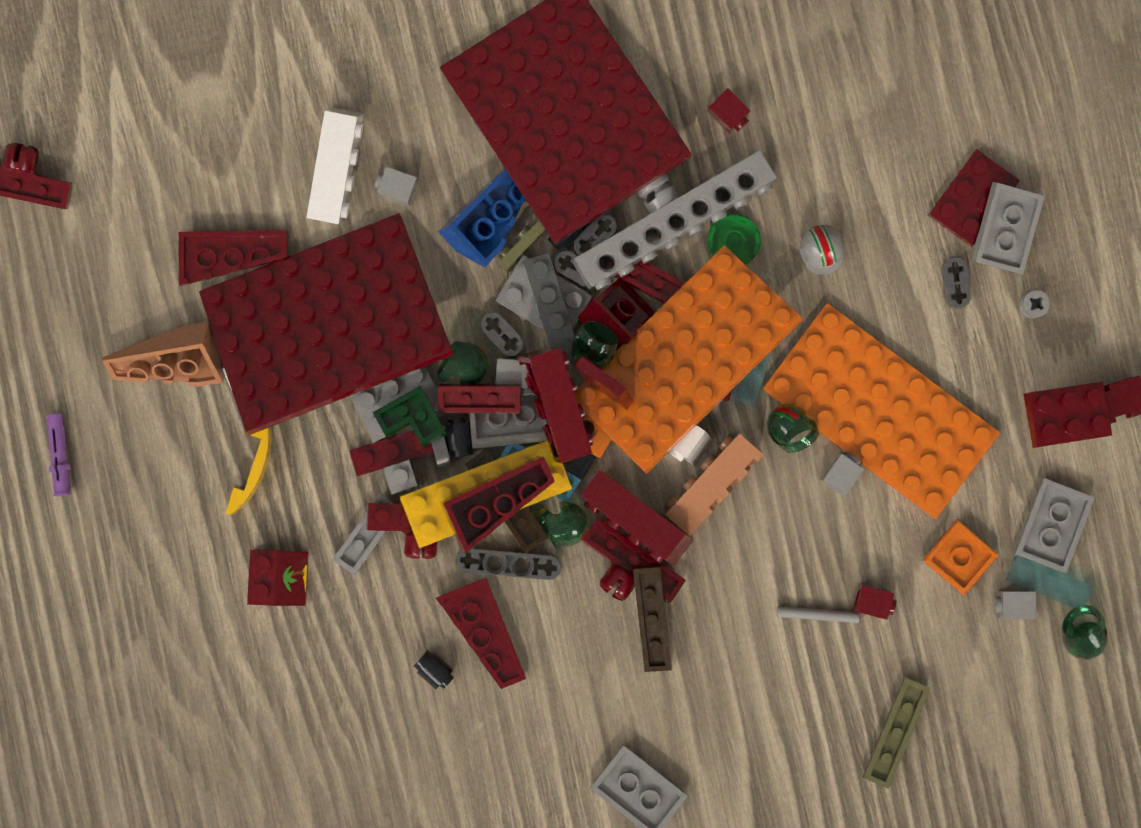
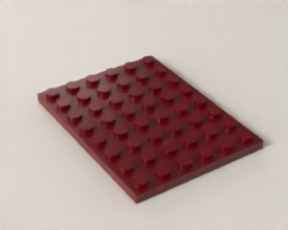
[439,0,692,244]
[199,213,454,435]

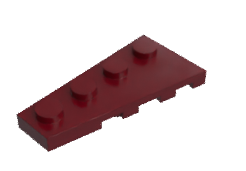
[178,230,288,286]
[436,578,526,689]

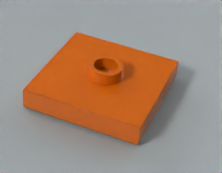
[922,519,999,596]

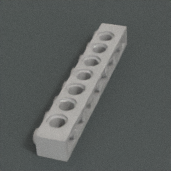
[573,150,777,291]

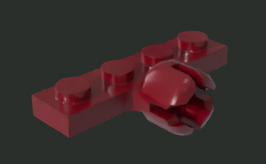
[0,143,73,210]
[366,503,437,559]
[581,518,686,603]

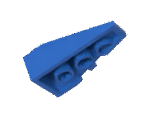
[438,168,526,267]

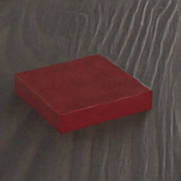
[576,357,633,410]

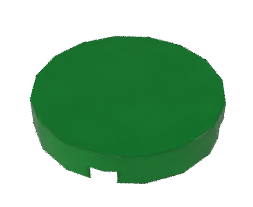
[707,214,761,265]

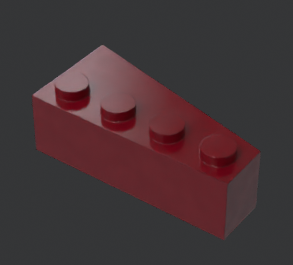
[517,347,593,463]
[1104,375,1141,424]
[440,456,555,554]
[580,470,693,567]

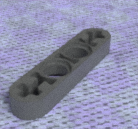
[456,548,561,580]

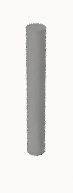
[777,606,859,623]

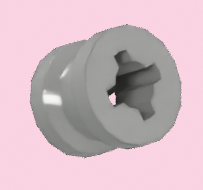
[1019,290,1050,319]

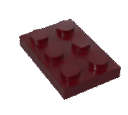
[928,149,1020,247]
[1023,381,1113,448]

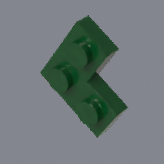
[373,386,447,447]

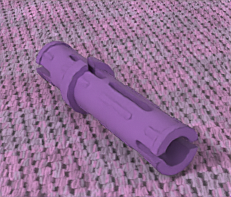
[46,414,71,496]

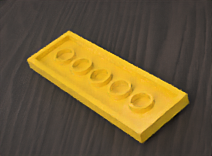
[400,441,572,548]

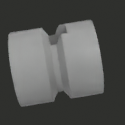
[637,174,680,214]

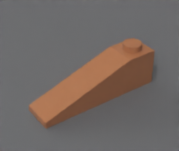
[102,322,224,387]

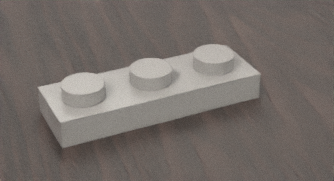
[332,493,395,575]

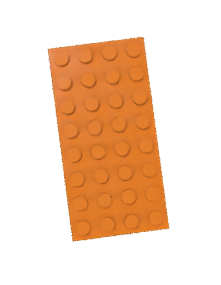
[575,245,802,474]
[762,303,1000,519]

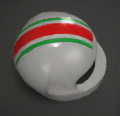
[800,225,844,275]

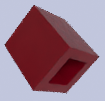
[707,88,751,134]
[852,584,897,620]

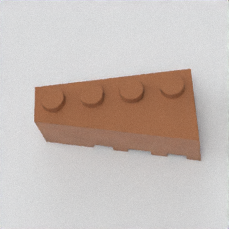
[664,433,764,537]

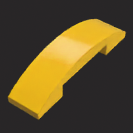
[225,427,272,515]

